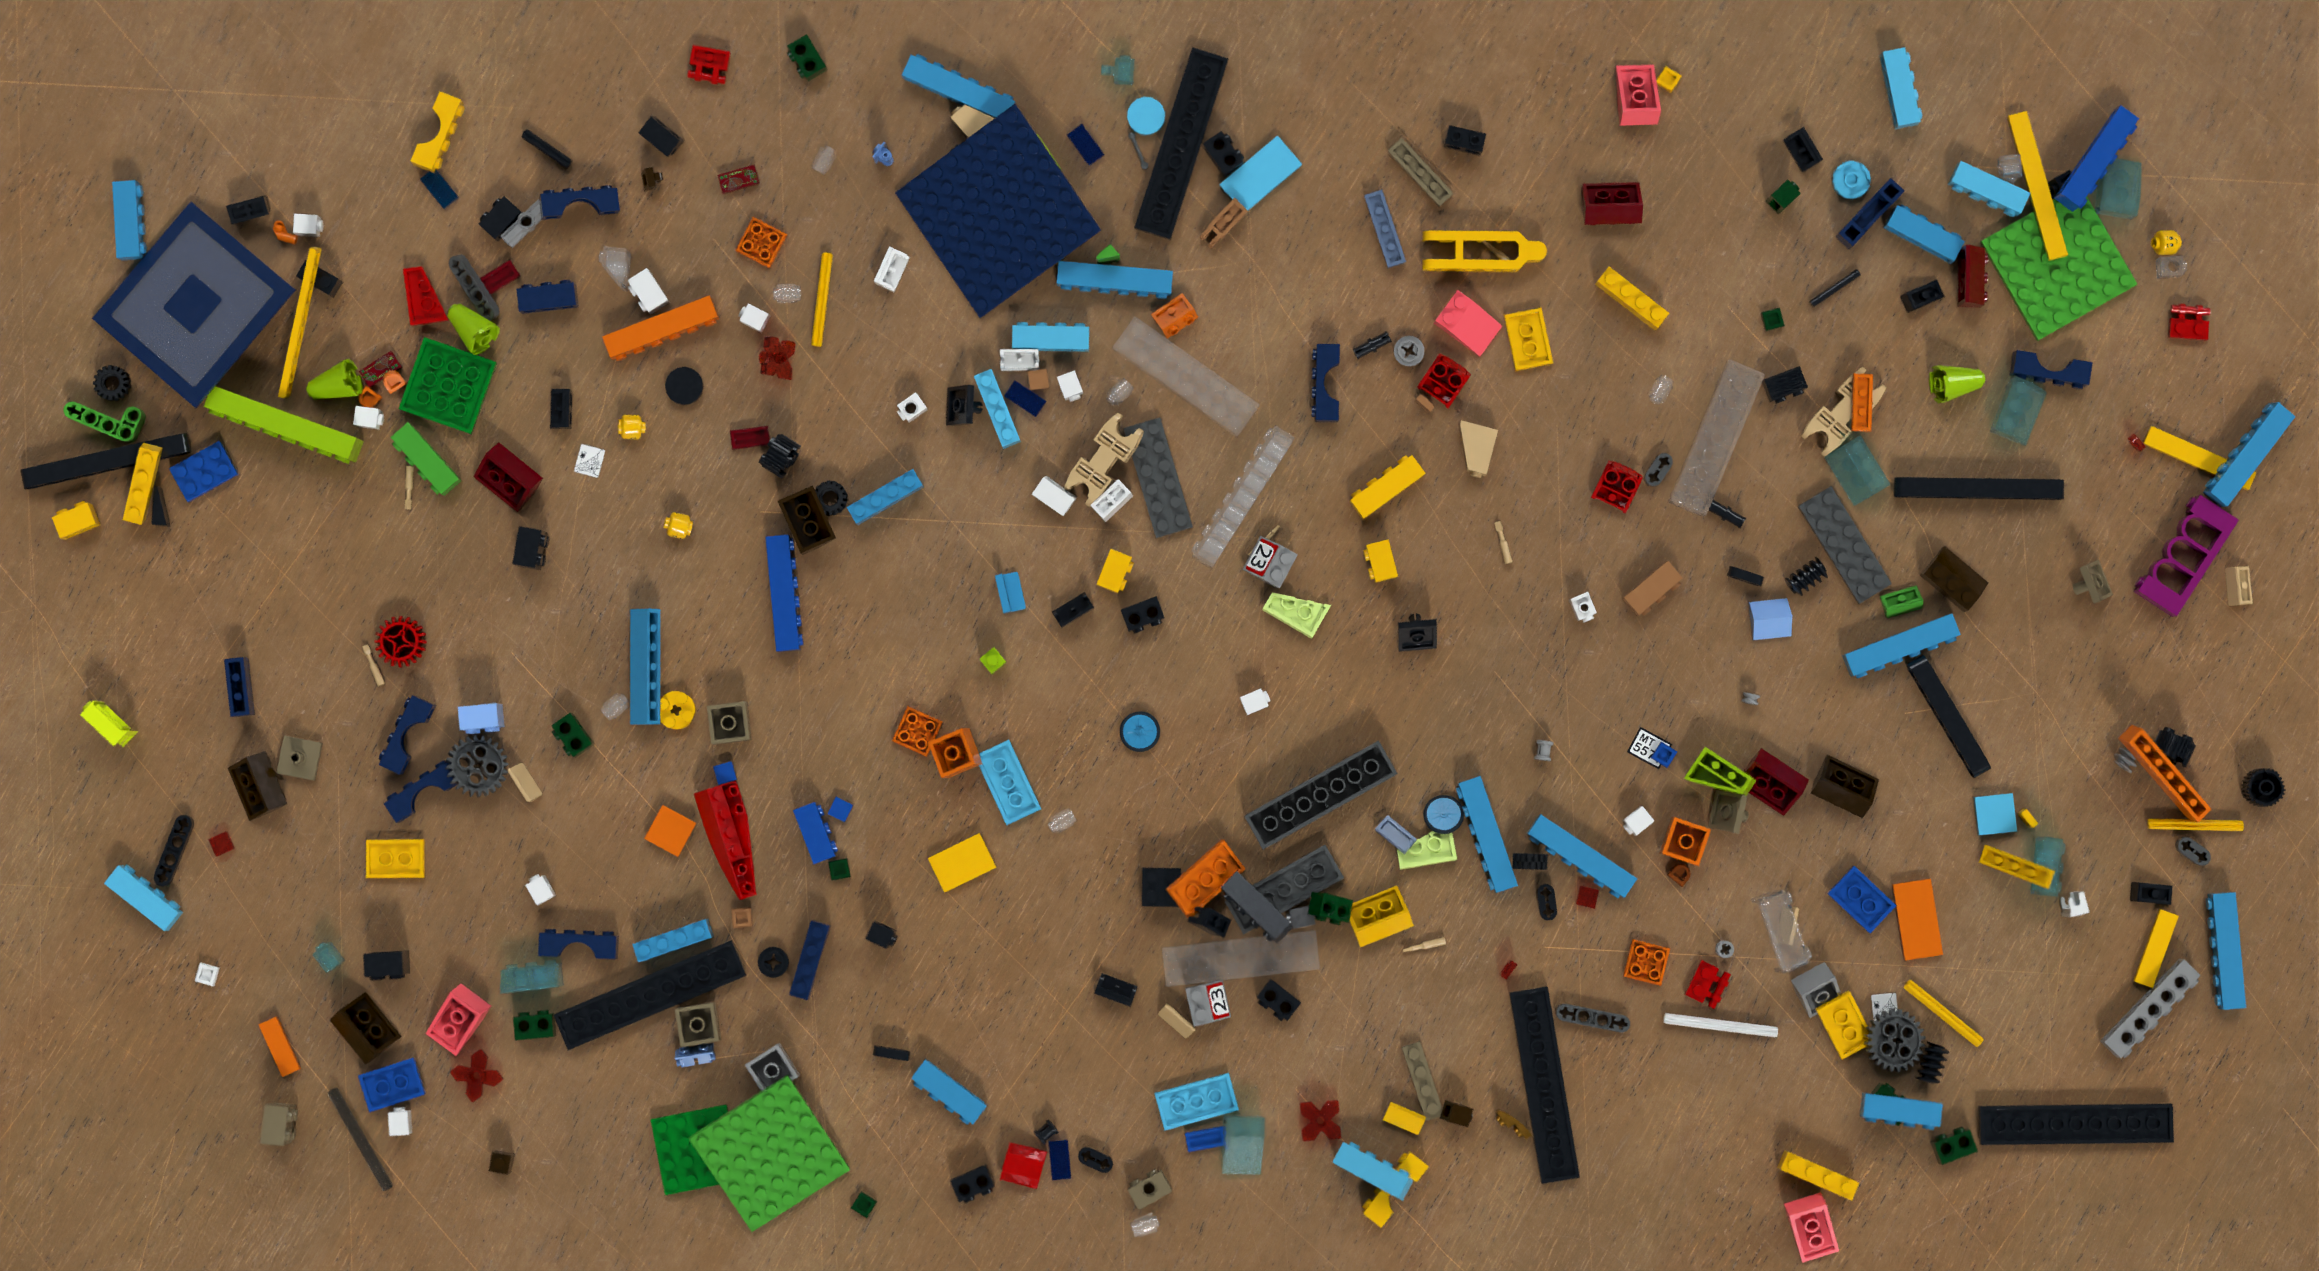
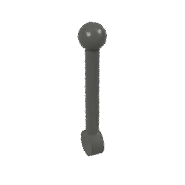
[1128,132,1148,170]

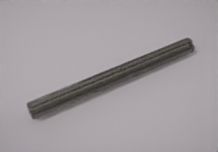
[328,1088,393,1191]

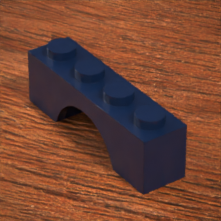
[1835,178,1905,249]
[539,185,620,220]
[1311,344,1340,422]
[2009,350,2093,389]
[378,695,436,775]
[383,760,458,823]
[789,920,831,1000]
[538,929,619,959]

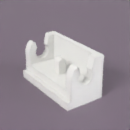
[874,246,910,292]
[1000,349,1039,371]
[1032,476,1077,516]
[1090,479,1133,522]
[2060,891,2089,917]

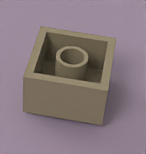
[707,701,752,745]
[675,1002,722,1047]
[260,1102,298,1146]

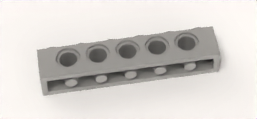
[2100,959,2201,1058]

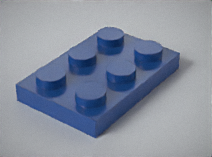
[169,441,239,502]
[1827,866,1897,933]
[358,1057,426,1112]

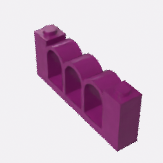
[2134,495,2239,617]

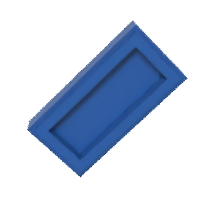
[1185,1126,1226,1152]

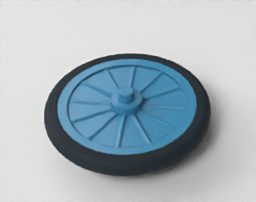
[1120,711,1160,752]
[1423,795,1464,834]

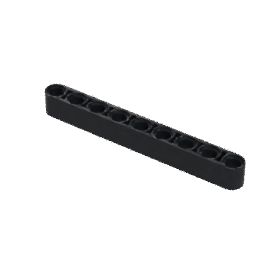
[20,433,191,489]
[1894,477,2064,500]

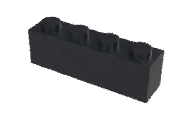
[1221,872,1293,944]

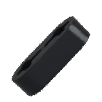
[1727,566,1764,587]
[1537,884,1557,921]
[873,1045,910,1061]
[1078,1147,1113,1173]

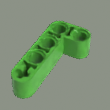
[63,402,146,443]

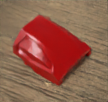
[1417,354,1471,409]
[1591,460,1643,514]
[999,1142,1047,1189]

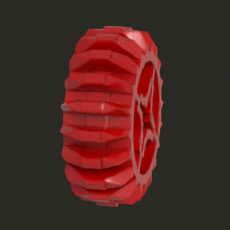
[374,616,427,668]

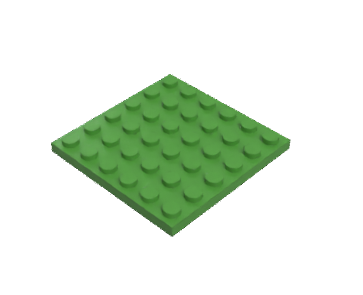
[1980,197,2137,341]
[689,1075,850,1232]

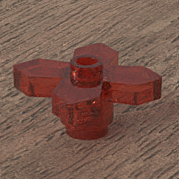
[759,336,796,380]
[450,1049,504,1102]
[1300,1100,1341,1141]

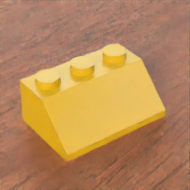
[1349,886,1414,947]

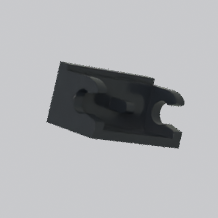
[638,116,684,157]
[1783,127,1823,173]
[226,195,271,224]
[550,389,573,429]
[1052,592,1094,628]
[1187,907,1231,938]
[1094,973,1138,1007]

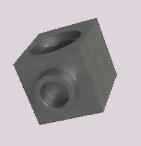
[1286,905,1316,929]

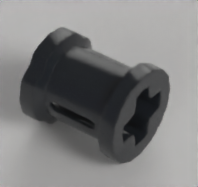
[1033,1119,1059,1145]

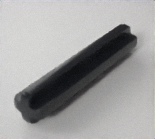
[521,129,572,168]

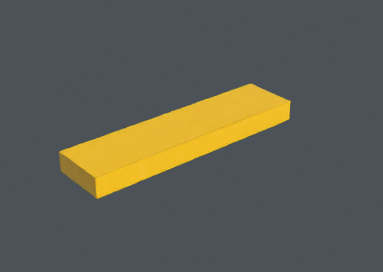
[1979,845,2055,889]
[2133,909,2179,988]

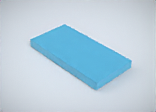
[1219,135,1302,211]
[979,740,1041,825]
[1154,1072,1239,1130]

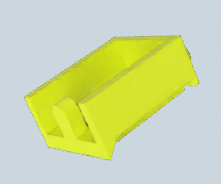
[80,700,138,747]

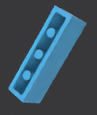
[112,180,147,260]
[1883,205,1965,264]
[847,469,924,525]
[632,919,714,963]
[911,1059,988,1125]
[1859,1093,1943,1130]

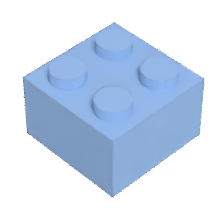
[458,703,505,734]

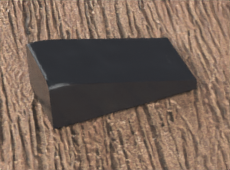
[1900,280,1945,313]
[151,486,170,527]
[2130,882,2173,905]

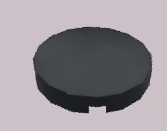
[665,367,704,405]

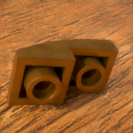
[1495,1109,1532,1139]

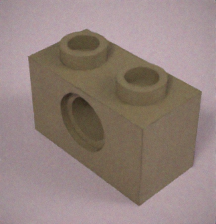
[1127,1168,1173,1210]

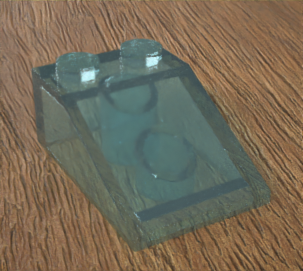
[2095,158,2142,219]
[1222,1115,1265,1174]

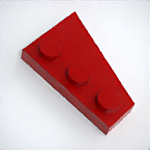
[403,266,449,326]

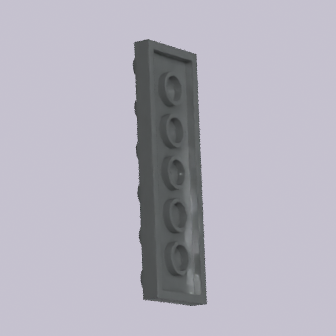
[1124,418,1193,538]
[1798,486,1892,604]
[1225,845,1344,935]

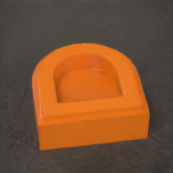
[383,370,406,394]
[358,386,382,408]

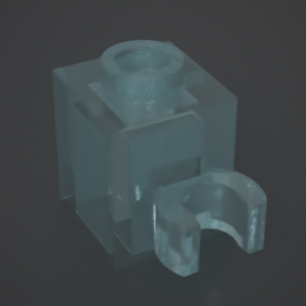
[1101,55,1135,85]
[312,942,345,973]

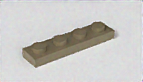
[1387,138,1454,207]
[1401,1041,1442,1121]

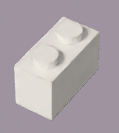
[628,268,669,314]

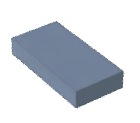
[1375,815,1417,854]

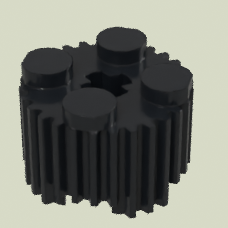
[759,434,801,479]
[2154,727,2196,767]
[2241,768,2286,807]

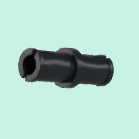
[1353,331,1392,360]
[1707,499,1746,528]

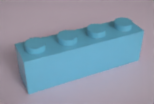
[1879,47,1922,129]
[1948,161,2030,217]
[1012,322,1089,352]
[974,369,1021,449]
[104,864,183,931]
[1332,1141,1414,1201]

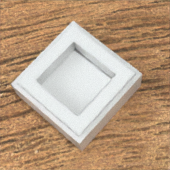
[195,962,220,986]

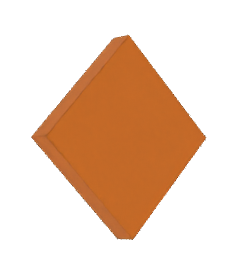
[735,217,787,269]
[892,706,943,757]
[644,805,697,857]
[1623,939,1670,986]

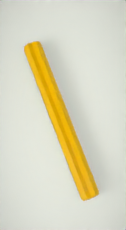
[811,252,833,347]
[2147,819,2244,831]
[1904,980,1984,1047]

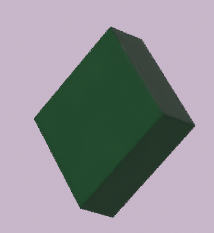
[1760,308,1785,331]
[828,858,851,880]
[851,1191,878,1218]

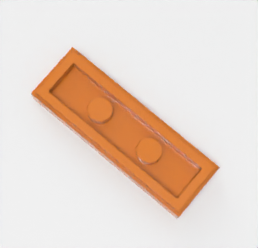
[1851,373,1873,432]
[259,1016,301,1077]

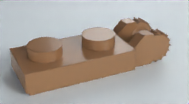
[1199,198,1248,249]

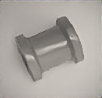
[1534,740,1554,761]

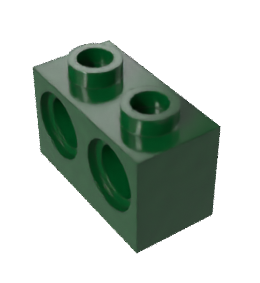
[786,34,827,81]
[1765,180,1801,215]
[551,712,594,758]
[1308,892,1353,925]
[513,1010,556,1041]
[1930,1127,1978,1165]

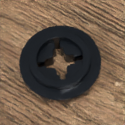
[758,947,789,978]

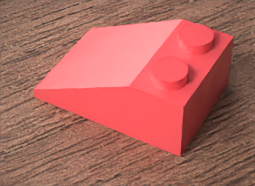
[1616,65,1661,126]
[1434,290,1502,357]
[425,984,491,1056]
[1784,1192,1839,1263]

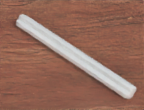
[1663,1013,1778,1037]

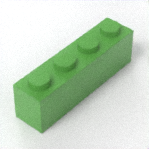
[391,422,462,496]

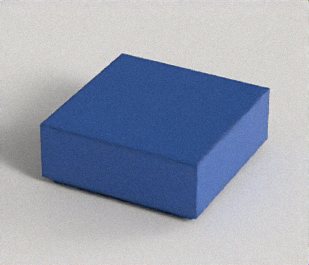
[1651,742,1677,768]
[713,761,737,785]
[828,797,853,822]

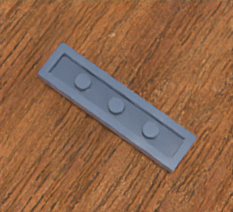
[1364,190,1406,268]

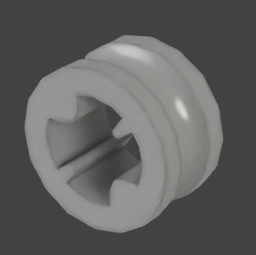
[1741,692,1760,705]
[1715,940,1734,958]

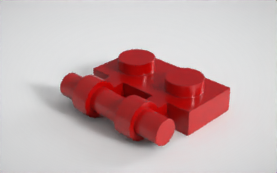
[687,45,731,85]
[2168,304,2211,341]
[1684,960,1731,1009]

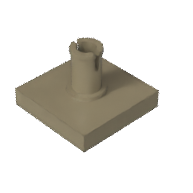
[2073,559,2113,603]
[276,736,323,781]
[1708,790,1749,834]

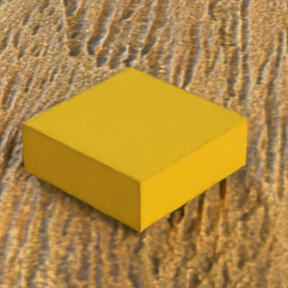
[1656,66,1681,93]
[2018,809,2038,828]

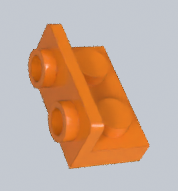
[1151,293,1198,338]

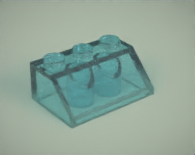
[1990,376,2047,445]
[1824,435,1891,506]
[2030,837,2065,897]
[500,959,564,994]

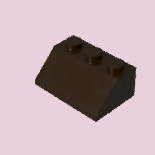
[778,485,836,555]
[1920,546,1988,612]
[228,751,287,821]
[1811,755,1879,818]
[330,992,402,1065]

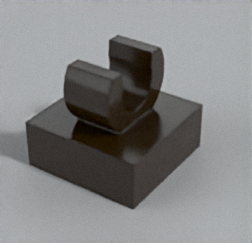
[641,167,663,191]

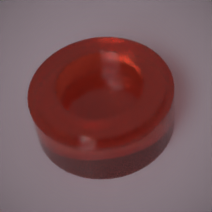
[2128,434,2146,452]

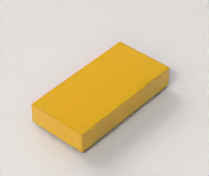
[1383,1102,1426,1135]

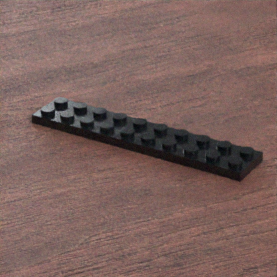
[1134,47,1229,240]
[553,940,747,1050]
[1509,986,1580,1184]
[1978,1103,2174,1145]

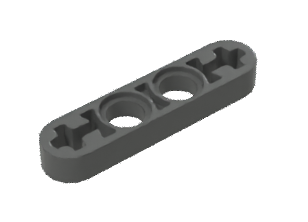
[449,255,500,320]
[1556,1004,1630,1032]

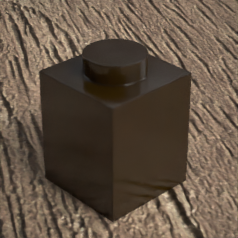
[1440,1100,1473,1127]
[489,1150,515,1175]

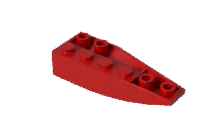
[694,780,757,900]

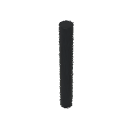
[1809,269,1861,307]

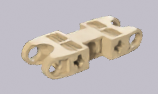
[1801,367,1886,457]
[1064,413,1144,507]

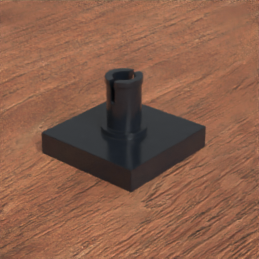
[946,385,983,426]
[1398,614,1437,652]

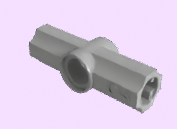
[500,199,541,248]

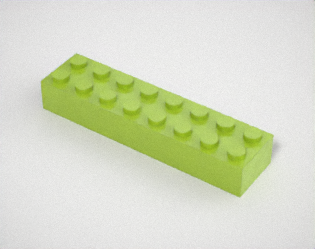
[204,386,364,464]

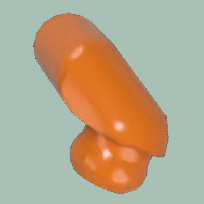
[273,220,298,245]

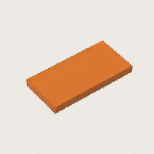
[1166,839,1245,918]
[1892,878,1943,961]

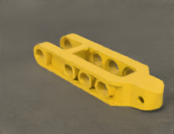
[1422,230,1547,272]

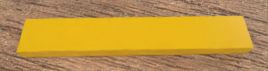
[2143,426,2257,490]

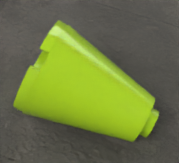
[447,304,500,355]
[306,359,363,400]
[1929,365,1985,403]

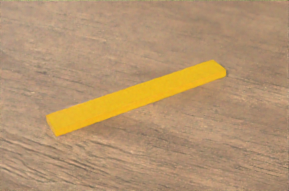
[2007,111,2068,261]
[278,247,322,398]

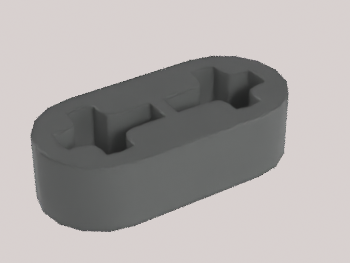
[1644,453,1673,487]
[2176,837,2211,866]

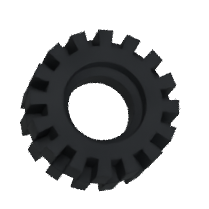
[93,365,131,401]
[815,481,848,516]
[1512,853,1548,870]

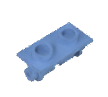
[872,142,894,166]
[675,1043,716,1067]

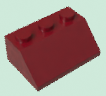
[1582,182,1643,225]
[1957,245,1988,308]
[473,442,543,513]
[1744,748,1809,816]

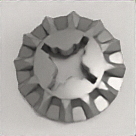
[1394,336,1424,367]

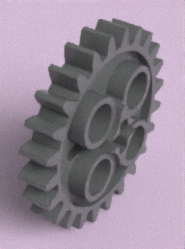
[445,735,509,798]
[1863,1009,1926,1072]

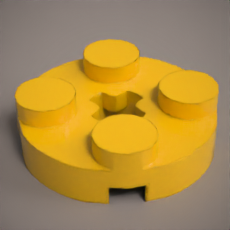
[660,691,696,730]

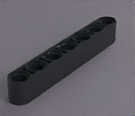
[1906,655,1991,778]

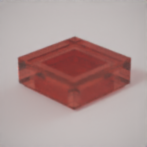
[208,831,235,857]
[1576,886,1599,909]
[1499,960,1518,980]

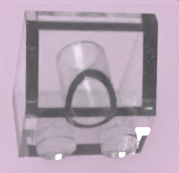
[599,246,631,292]

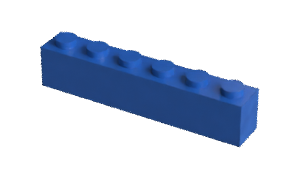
[2054,105,2139,212]
[766,535,804,652]

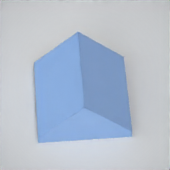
[1749,598,1792,640]

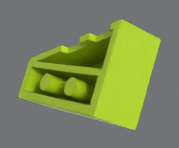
[1684,747,1757,796]

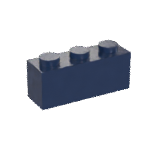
[516,280,579,314]
[224,657,255,717]

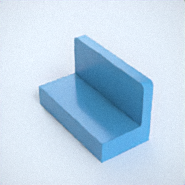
[995,572,1026,614]

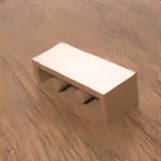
[1622,561,1683,616]

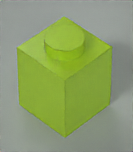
[979,647,1007,674]

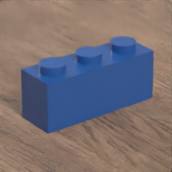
[793,802,838,864]

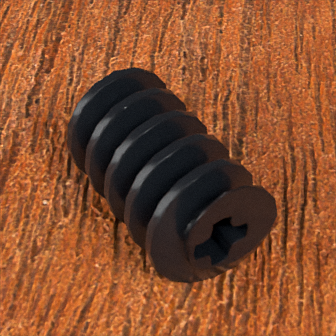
[1784,557,1828,596]
[1915,1042,1949,1084]

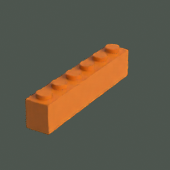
[602,295,720,361]
[2118,725,2211,823]

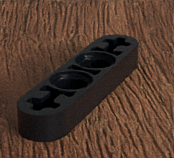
[154,815,194,886]

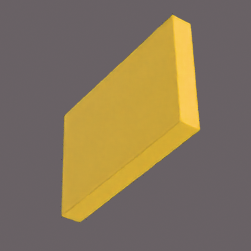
[1504,307,1553,372]
[928,833,996,893]
[366,839,425,878]
[1815,990,1870,1060]

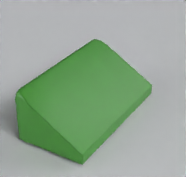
[1096,244,1120,264]
[1880,585,1923,618]

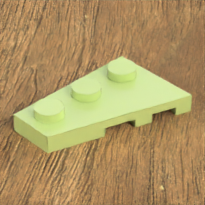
[1262,592,1331,639]
[1397,831,1457,870]

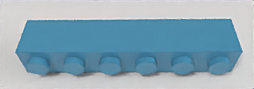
[902,54,1016,118]
[1057,261,1173,299]
[2203,402,2296,507]
[630,608,660,725]
[1842,613,1961,678]
[1455,776,1518,893]
[1526,814,1637,899]
[2206,892,2246,1010]

